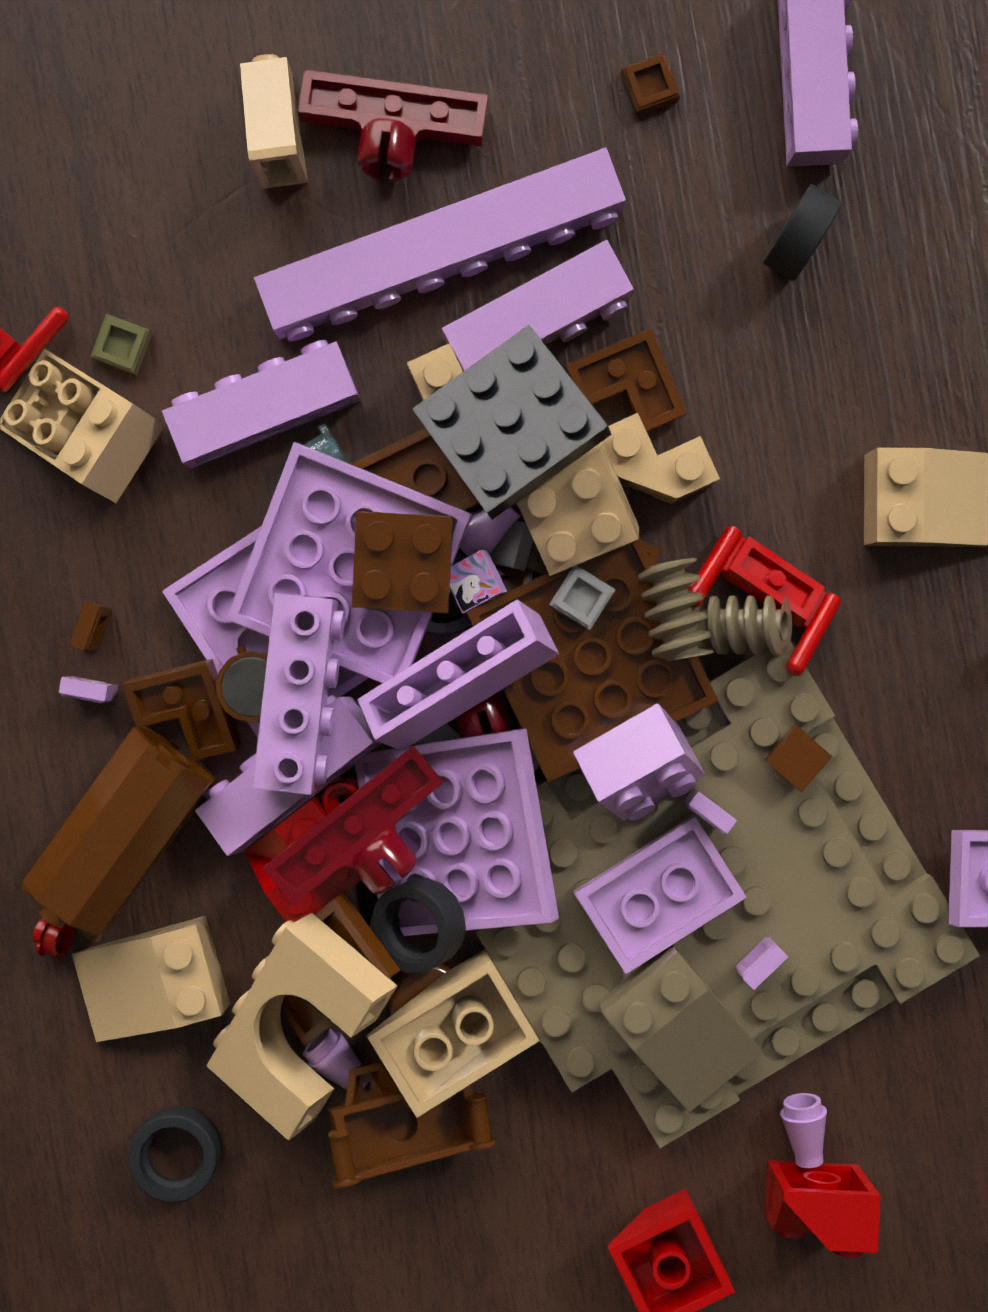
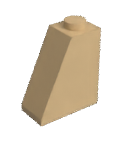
[240,54,308,189]

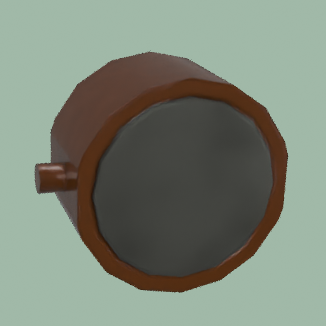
[216,645,268,723]

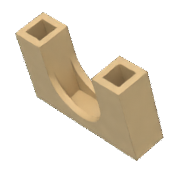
[207,913,397,1140]

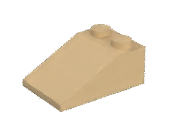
[864,448,988,547]
[72,916,230,1042]
[367,949,540,1118]

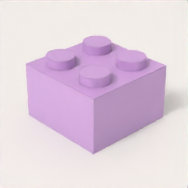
[573,703,706,821]

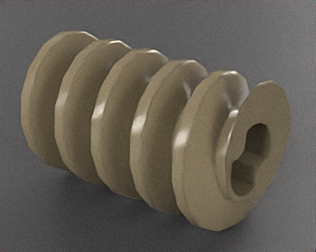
[638,558,714,661]
[692,596,792,655]

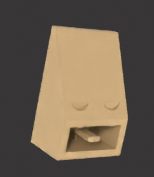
[0,349,166,503]

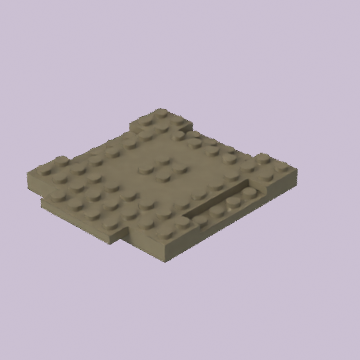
[475,641,980,1148]

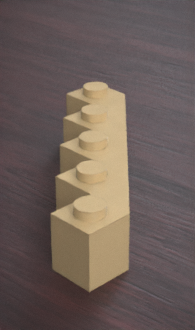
[407,343,720,504]

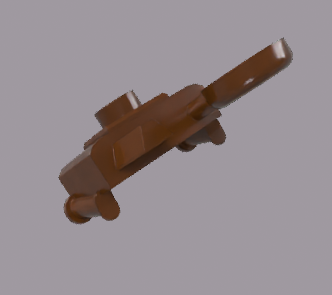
[327,963,498,1188]

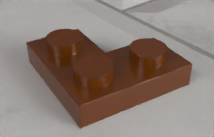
[565,328,687,432]
[122,659,241,760]

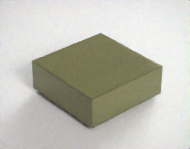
[90,314,153,376]

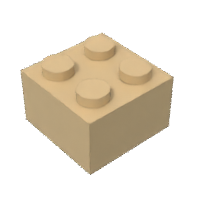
[517,442,639,576]

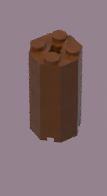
[21,725,217,942]

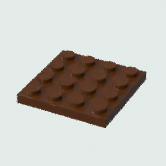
[466,536,719,783]

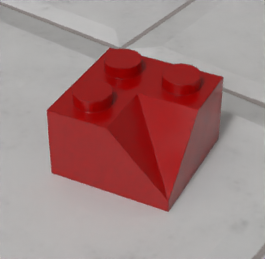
[244,795,361,922]
[765,1160,881,1258]
[607,1188,735,1312]

